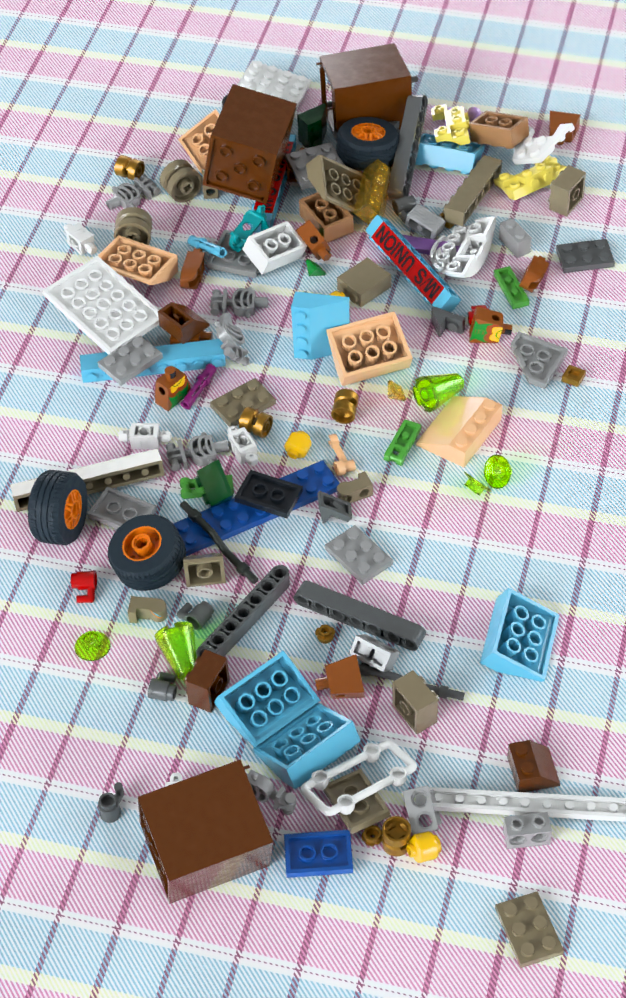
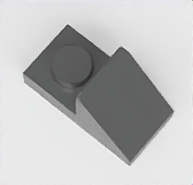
[431,306,465,337]
[317,491,352,524]

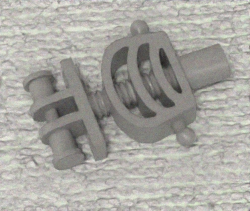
[106,175,161,210]
[210,287,268,318]
[214,313,249,366]
[165,432,229,471]
[246,770,296,815]

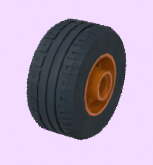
[336,117,399,171]
[28,470,88,545]
[108,514,186,591]

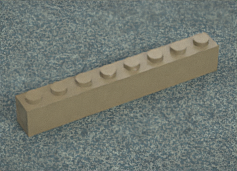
[10,448,165,512]

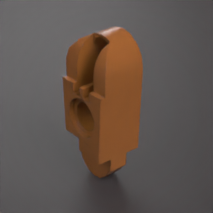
[180,248,205,289]
[519,255,549,293]

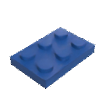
[284,830,353,878]

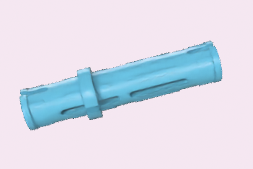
[187,235,227,258]

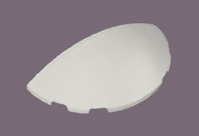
[430,216,496,278]

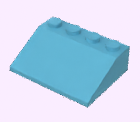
[415,133,486,175]
[291,291,350,360]
[480,588,560,682]
[214,650,321,748]
[253,703,361,789]

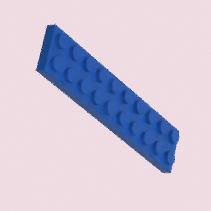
[173,460,339,556]

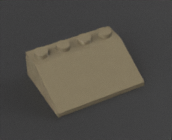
[306,155,373,220]

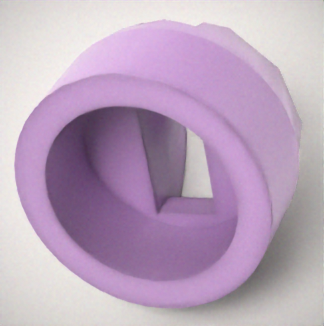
[468,107,481,121]

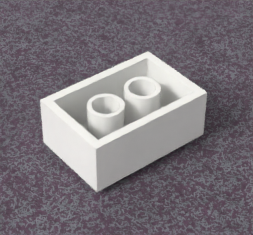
[242,221,307,275]

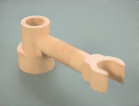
[328,434,356,476]

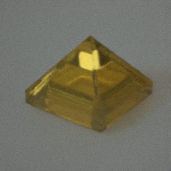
[388,380,406,401]

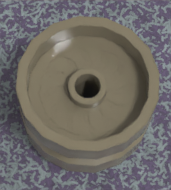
[160,159,203,203]
[114,207,153,245]

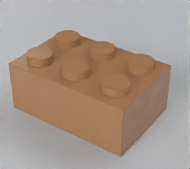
[469,111,529,149]
[299,192,354,243]

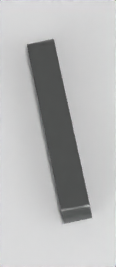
[388,95,428,199]
[196,565,290,657]
[293,580,426,651]

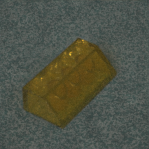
[353,159,390,225]

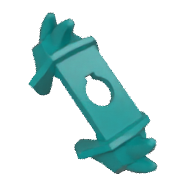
[229,205,269,252]

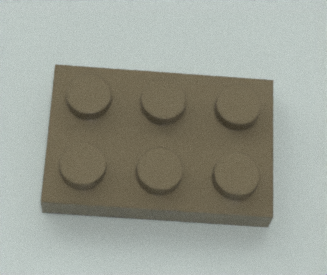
[210,378,276,427]
[323,768,391,834]
[495,891,564,968]

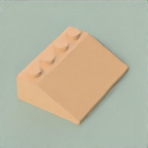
[178,109,220,174]
[98,235,178,285]
[326,311,413,386]
[416,396,502,467]

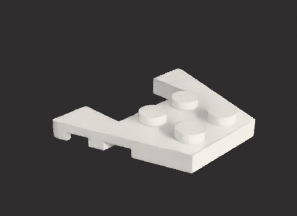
[512,123,575,165]

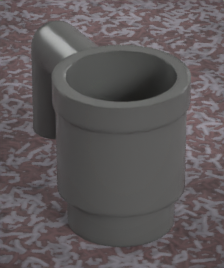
[392,195,417,223]
[177,601,214,631]
[148,672,177,702]
[98,782,124,823]

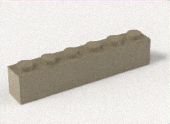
[443,155,502,227]

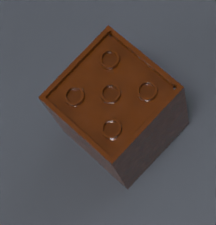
[316,43,412,143]
[202,84,297,204]
[138,759,273,904]

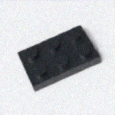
[234,470,303,519]

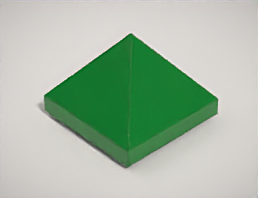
[306,259,326,276]

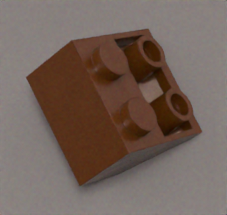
[158,302,210,344]

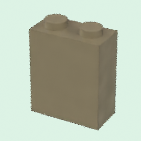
[337,257,391,307]

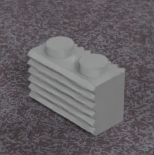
[405,204,446,239]
[499,218,532,258]

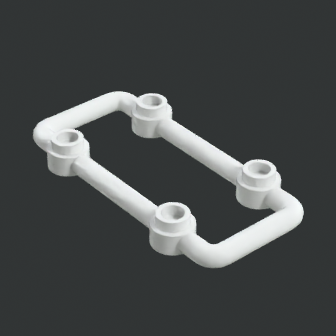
[300,740,417,816]

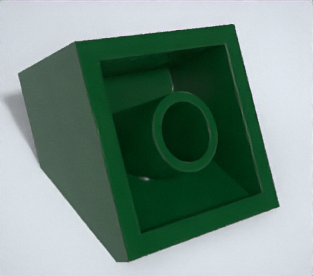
[297,103,327,148]
[194,460,233,508]

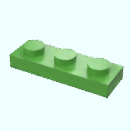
[493,266,530,309]

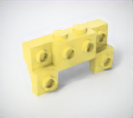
[431,105,471,145]
[493,156,567,200]

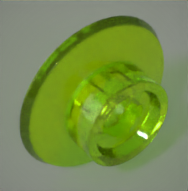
[484,454,512,489]
[464,471,492,496]
[74,631,111,661]

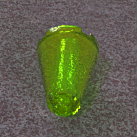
[413,373,464,412]
[154,622,197,681]

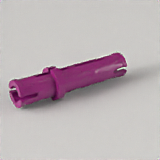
[180,364,217,410]

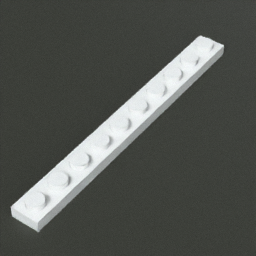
[416,786,626,822]

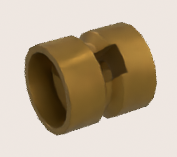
[114,155,145,180]
[331,389,359,424]
[239,407,273,438]
[382,816,411,857]

